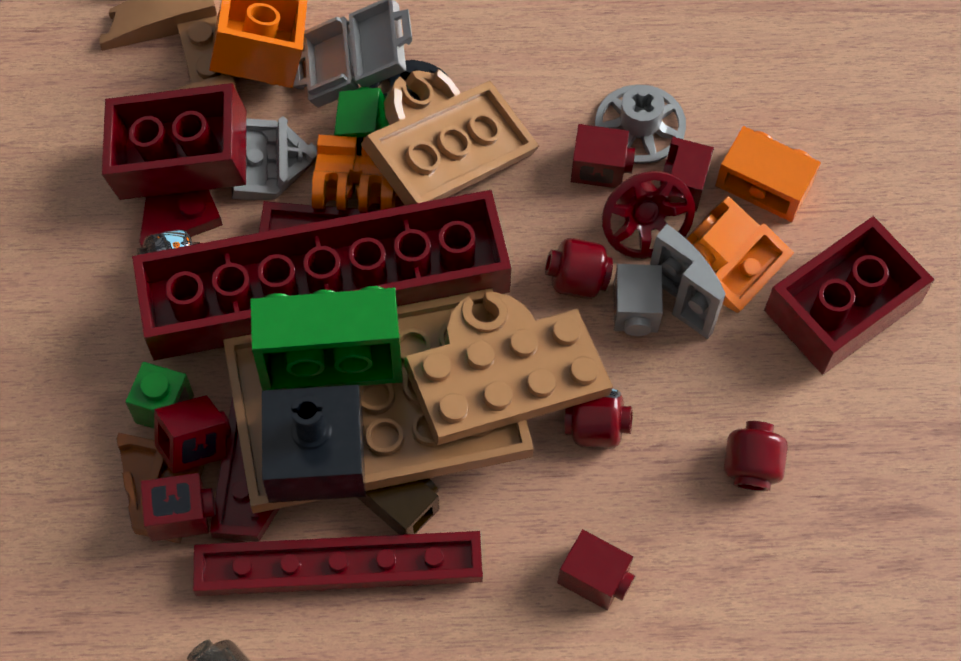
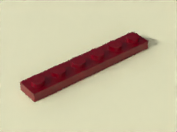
[193,531,483,596]

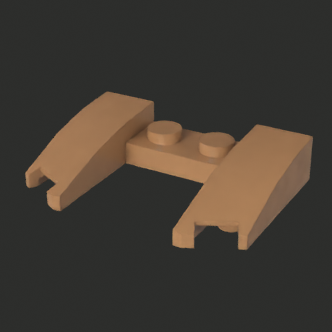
[99,0,237,91]

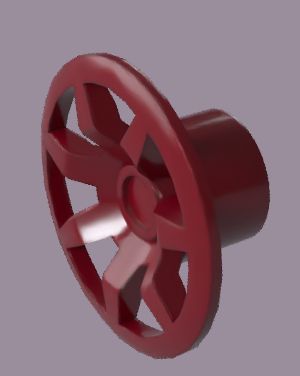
[602,171,695,259]

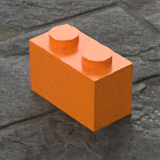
[715,126,821,222]

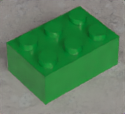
[250,286,403,391]

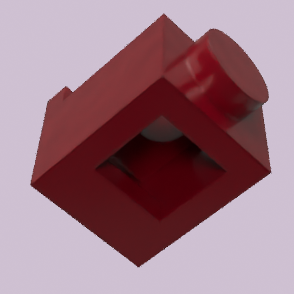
[660,137,714,212]

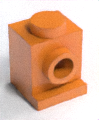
[692,196,761,272]

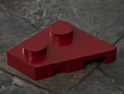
[139,190,223,254]

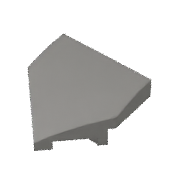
[232,116,317,200]

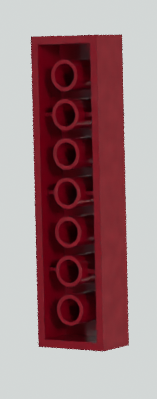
[132,190,512,361]

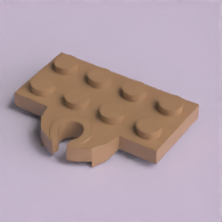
[361,69,539,206]
[404,292,613,446]

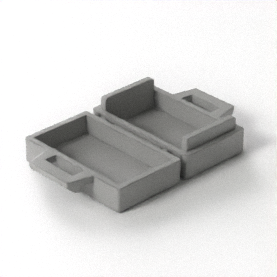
[293,0,412,107]

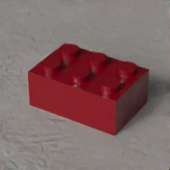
[102,83,247,200]
[764,216,935,375]

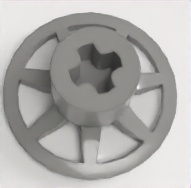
[595,85,686,164]

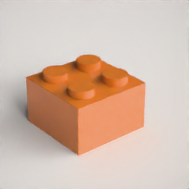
[209,0,307,88]

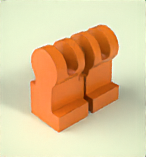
[312,134,397,212]

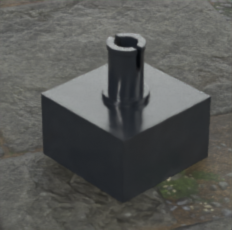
[262,385,366,503]

